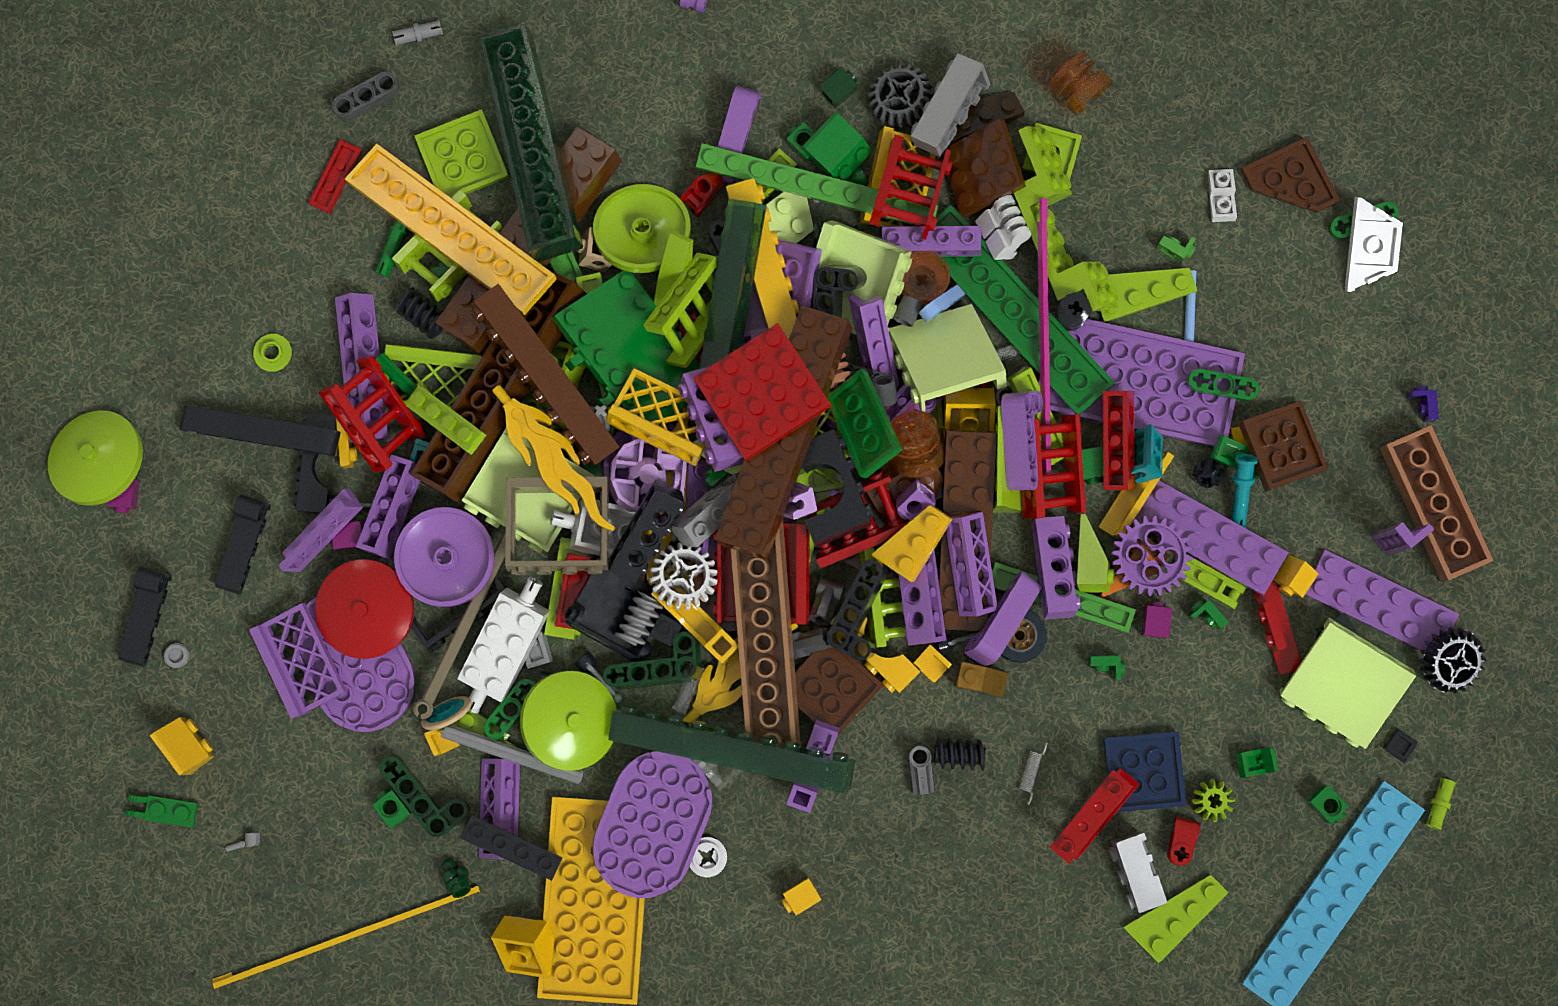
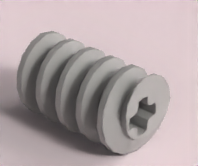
[614,591,663,646]

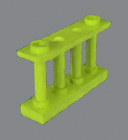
[392,190,503,302]
[643,253,739,368]
[860,548,923,648]

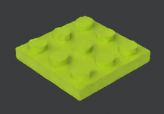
[415,109,509,198]

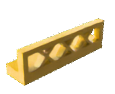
[1098,452,1174,541]

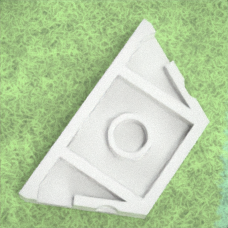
[1345,197,1403,292]

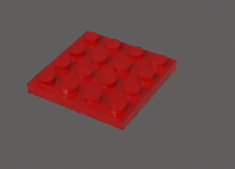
[693,323,832,461]

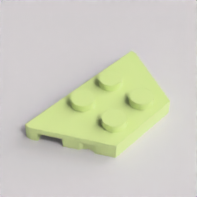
[729,192,814,248]

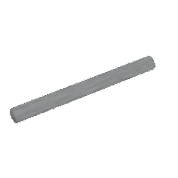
[441,725,583,784]

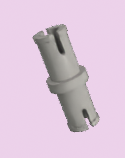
[392,19,443,46]

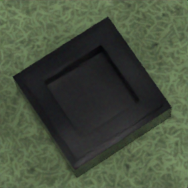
[1383,728,1418,763]

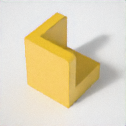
[912,645,952,682]
[424,724,460,756]

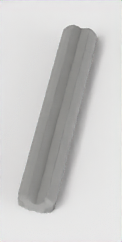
[594,405,611,433]

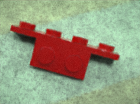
[1253,580,1302,675]

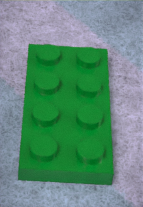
[827,369,903,478]

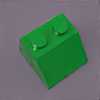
[802,112,873,181]

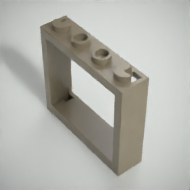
[505,477,609,575]

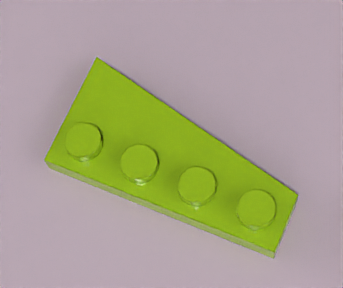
[1100,268,1198,323]
[1123,874,1229,963]

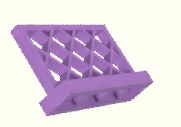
[249,603,347,719]

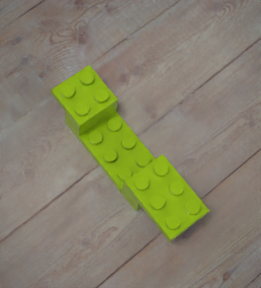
[1014,126,1118,311]

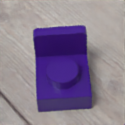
[1407,386,1439,422]

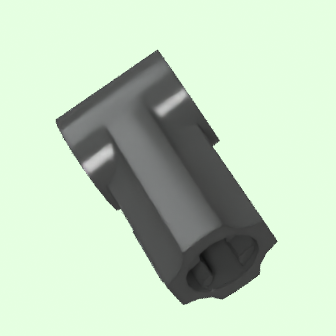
[893,295,923,327]
[792,627,832,659]

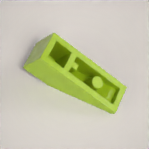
[1077,514,1115,593]

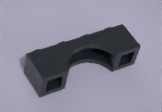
[293,413,337,514]

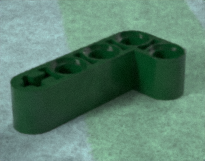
[603,632,702,690]
[380,756,470,837]

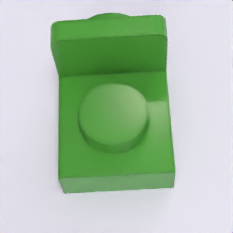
[1156,236,1196,263]

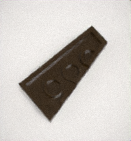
[920,92,1025,147]

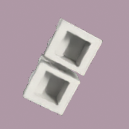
[975,195,1031,260]

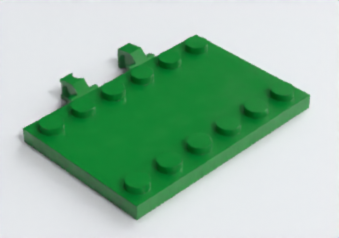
[552,270,702,426]

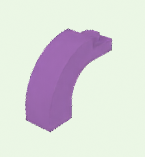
[786,720,840,813]

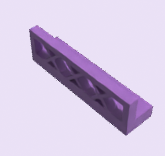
[848,294,899,387]
[279,488,363,572]
[946,512,998,616]
[1372,522,1434,556]
[479,758,520,860]

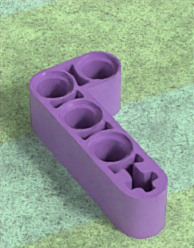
[718,85,762,184]
[1001,391,1043,491]
[963,571,1042,667]

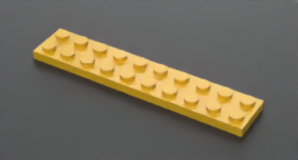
[345,144,557,315]

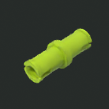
[1426,778,1456,830]

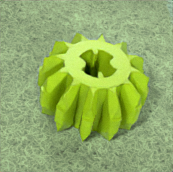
[1191,779,1235,822]

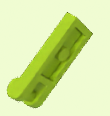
[1178,554,1246,610]

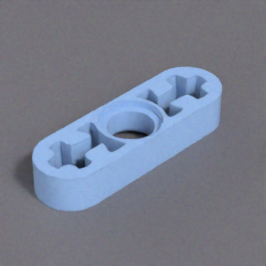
[919,284,966,323]

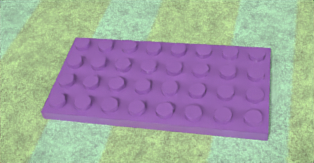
[1038,312,1245,447]

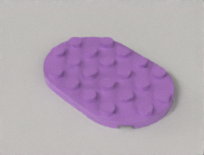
[293,597,415,732]
[593,751,712,898]

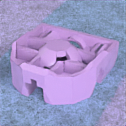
[609,439,687,517]

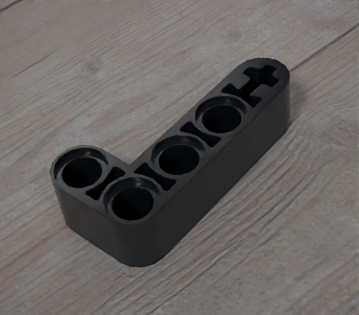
[813,264,867,318]
[215,494,271,595]
[827,559,888,661]
[119,567,172,667]

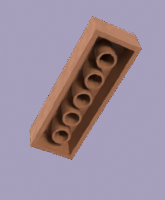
[1380,425,1493,582]

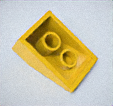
[942,388,996,465]

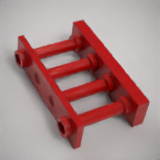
[869,135,953,240]
[318,355,427,472]
[1021,414,1086,519]
[799,471,910,568]
[1049,768,1140,864]

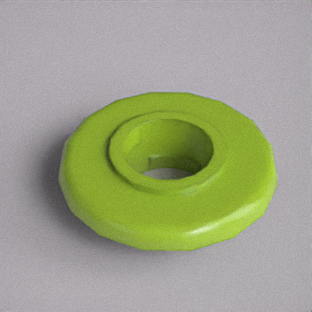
[253,334,292,372]

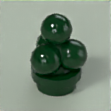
[442,859,471,898]

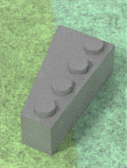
[911,53,991,157]

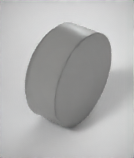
[164,643,190,668]

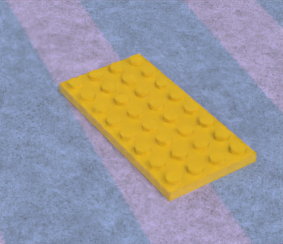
[537,797,645,1005]

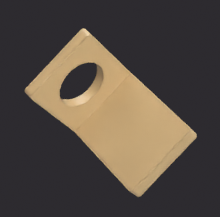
[577,227,612,272]

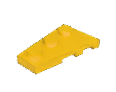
[871,505,953,582]

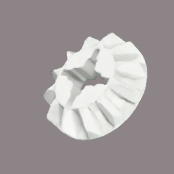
[690,837,727,877]

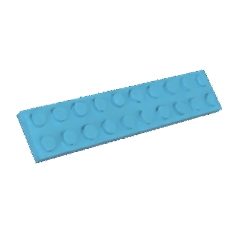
[1241,781,1425,1006]

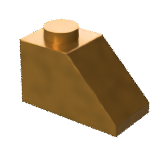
[955,662,1008,697]

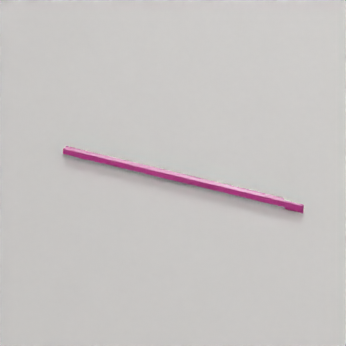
[1037,198,1051,474]

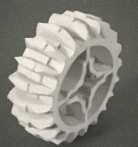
[650,543,718,610]

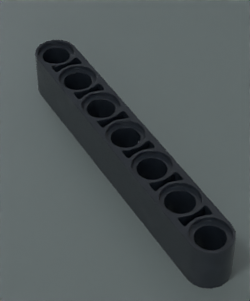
[179,406,341,456]

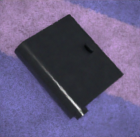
[565,557,665,662]

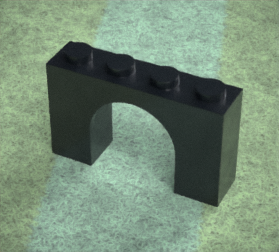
[798,429,874,547]

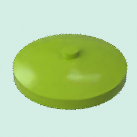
[593,184,691,273]
[48,410,143,506]
[520,671,618,771]

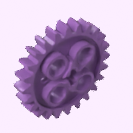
[1111,516,1193,597]

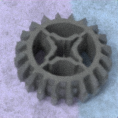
[868,63,934,128]

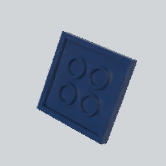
[1103,731,1186,812]

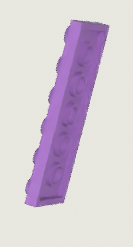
[1135,480,1289,596]
[1305,550,1459,650]

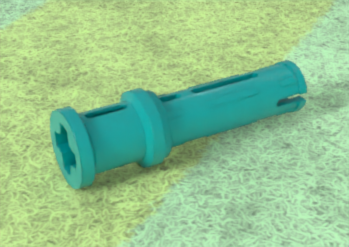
[1231,454,1258,528]

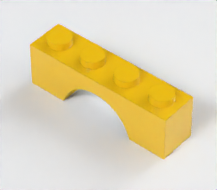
[651,576,739,665]
[830,608,920,693]

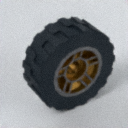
[1001,610,1048,663]

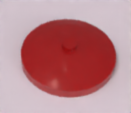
[315,559,415,659]

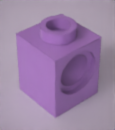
[896,479,936,521]

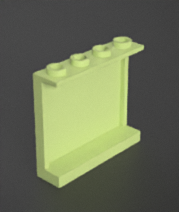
[811,220,912,335]
[889,304,1007,412]
[462,427,594,554]
[1280,617,1416,749]

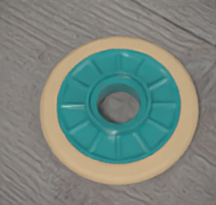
[421,696,472,730]

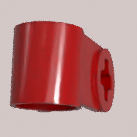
[680,172,723,217]
[1167,816,1201,866]

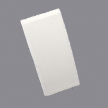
[1208,169,1237,222]

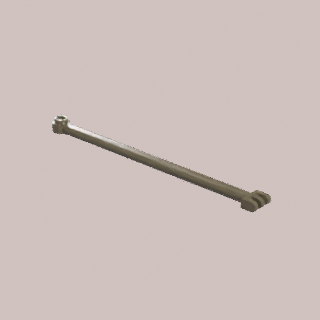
[413,528,506,719]

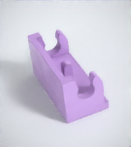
[784,482,817,520]

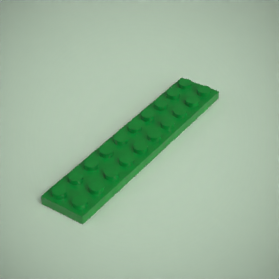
[932,205,1115,415]

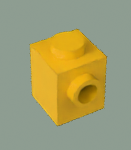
[1273,555,1319,598]
[781,877,822,915]

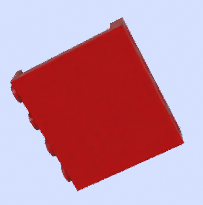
[713,523,810,624]

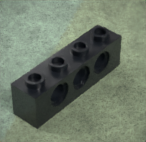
[608,479,685,583]
[460,814,562,881]

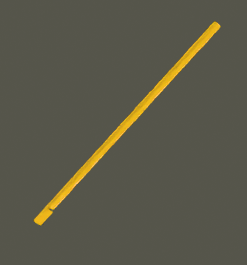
[212,886,480,989]

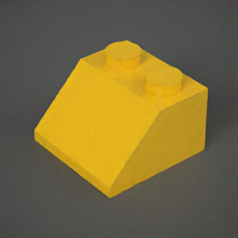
[150,717,214,775]
[491,916,554,978]

